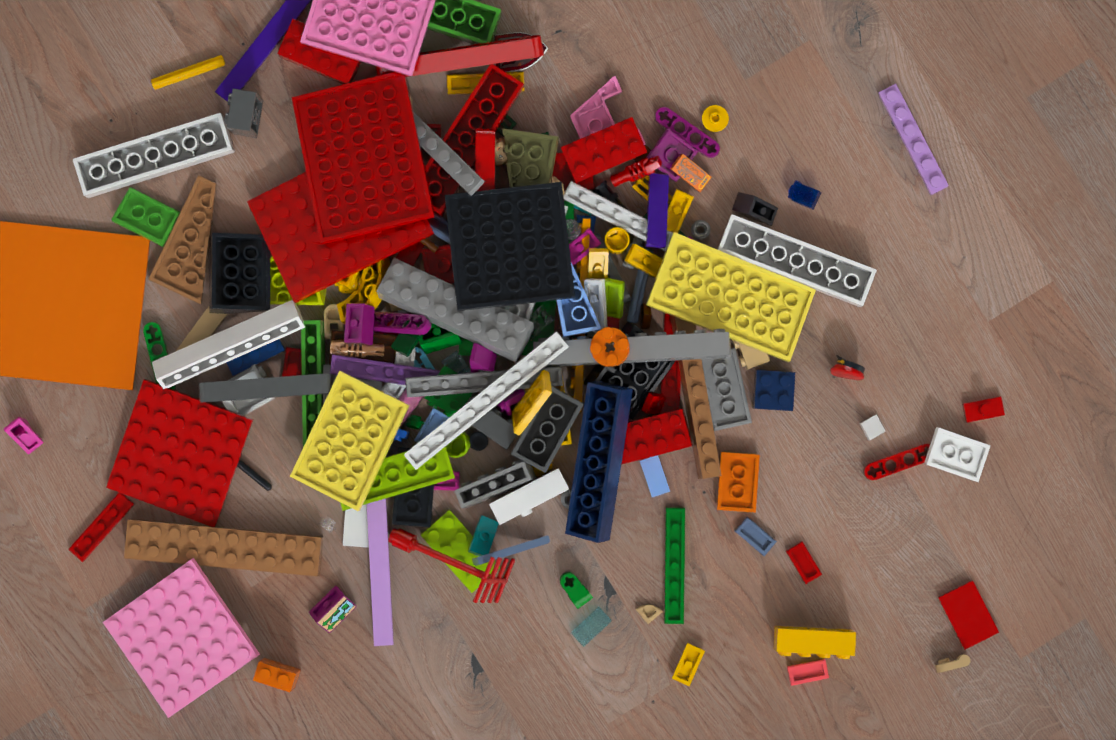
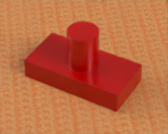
[962,396,1005,423]

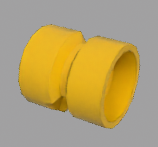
[604,227,630,254]

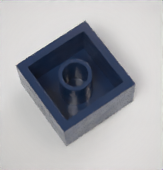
[753,370,796,411]

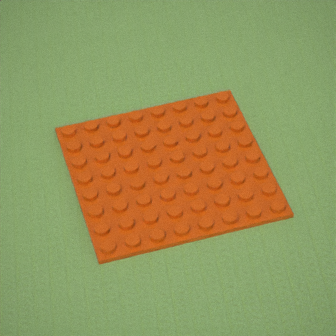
[0,221,150,390]

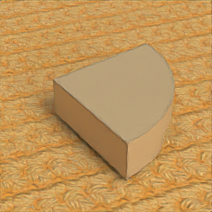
[636,604,663,624]

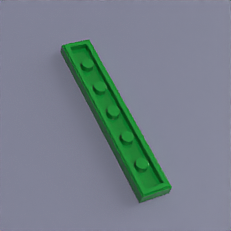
[664,507,685,624]

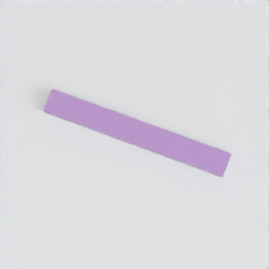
[367,499,394,646]

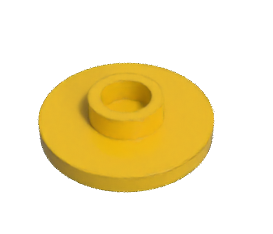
[702,105,729,132]

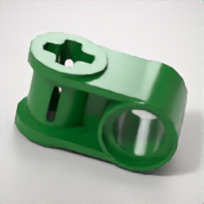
[560,572,593,609]

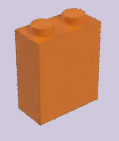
[253,658,301,692]

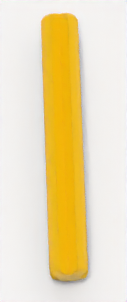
[151,55,225,90]

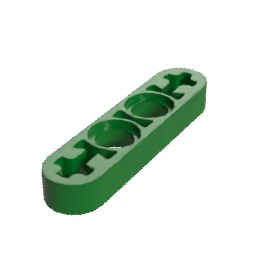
[143,322,176,390]

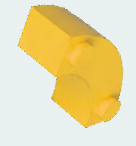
[337,257,390,324]

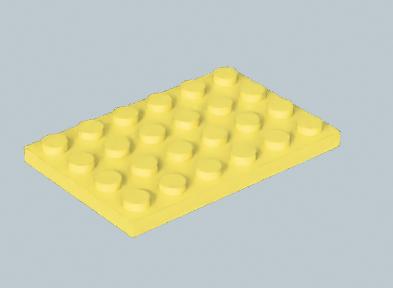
[290,371,410,511]

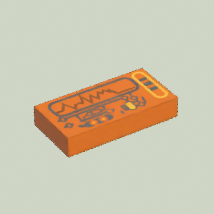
[670,153,712,192]

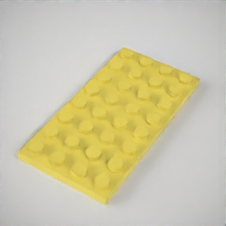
[646,232,816,362]

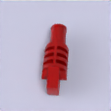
[610,156,662,187]

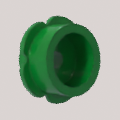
[406,415,424,430]

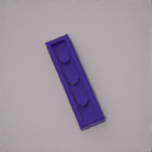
[646,173,669,248]

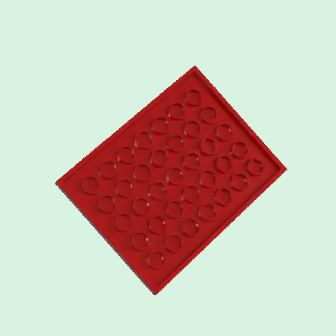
[291,72,435,244]
[247,172,434,303]

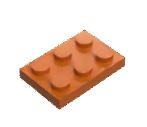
[717,452,760,513]

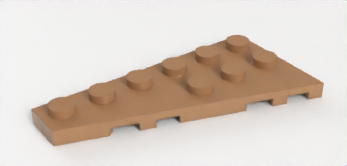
[148,175,217,305]

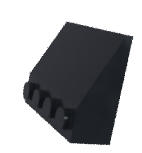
[209,233,270,314]
[583,321,676,420]

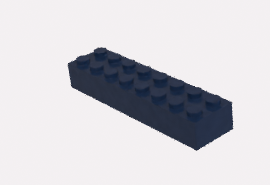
[565,381,633,543]

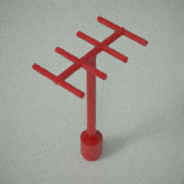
[388,528,515,603]

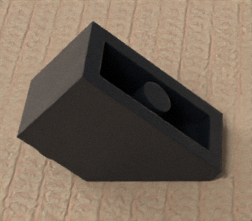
[732,192,778,226]

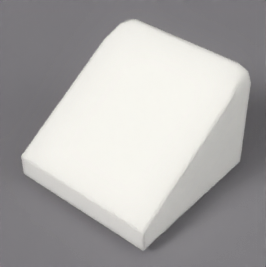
[859,414,885,440]

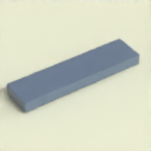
[472,535,550,566]

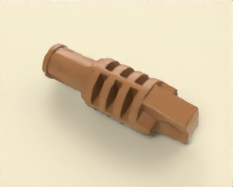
[330,340,384,358]

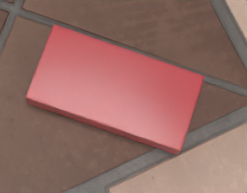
[787,658,829,686]

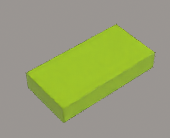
[605,278,625,319]

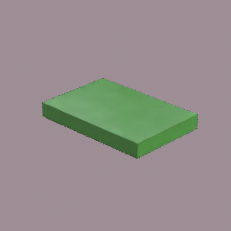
[111,187,180,247]

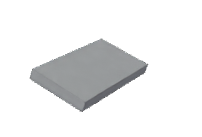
[701,348,752,431]

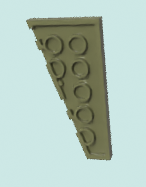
[502,128,559,188]

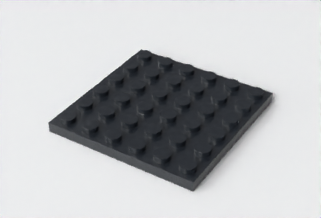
[445,182,575,311]

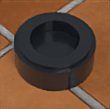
[470,432,488,451]

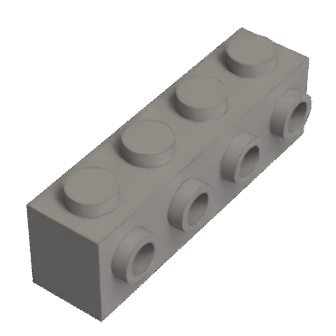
[455,460,537,509]

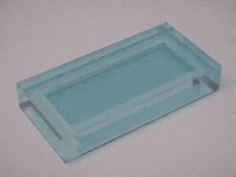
[571,606,612,647]

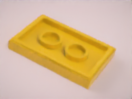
[512,370,552,436]

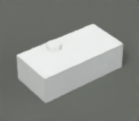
[489,468,569,525]

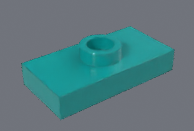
[468,515,499,556]

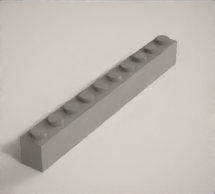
[533,329,731,367]

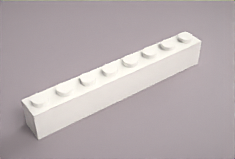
[152,300,305,389]

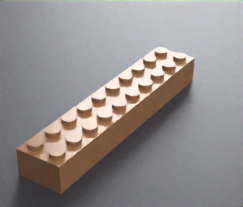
[124,519,323,576]

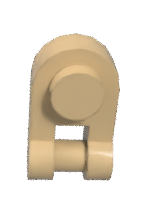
[324,304,345,339]
[935,654,971,673]

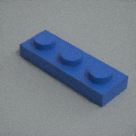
[226,339,285,376]

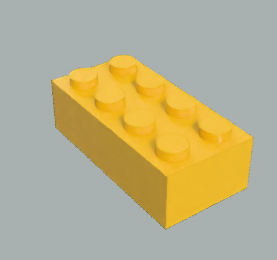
[773,626,856,659]

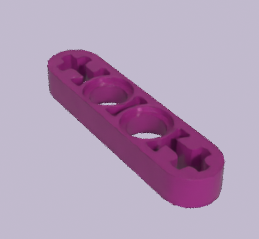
[655,107,720,158]
[373,312,432,335]

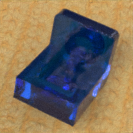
[788,180,821,210]

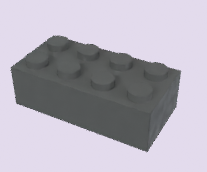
[511,385,583,473]

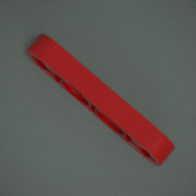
[863,444,930,480]

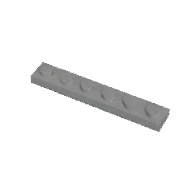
[413,111,485,196]

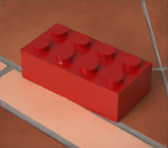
[277,19,362,84]
[561,117,647,183]
[621,408,693,465]

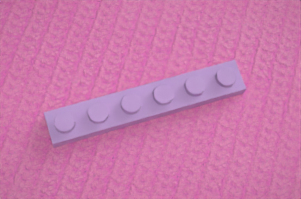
[878,84,949,195]

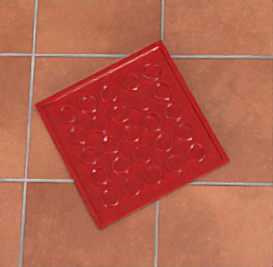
[106,379,254,527]

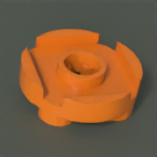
[590,327,630,367]

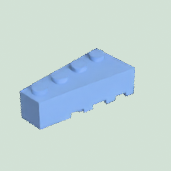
[556,263,602,337]

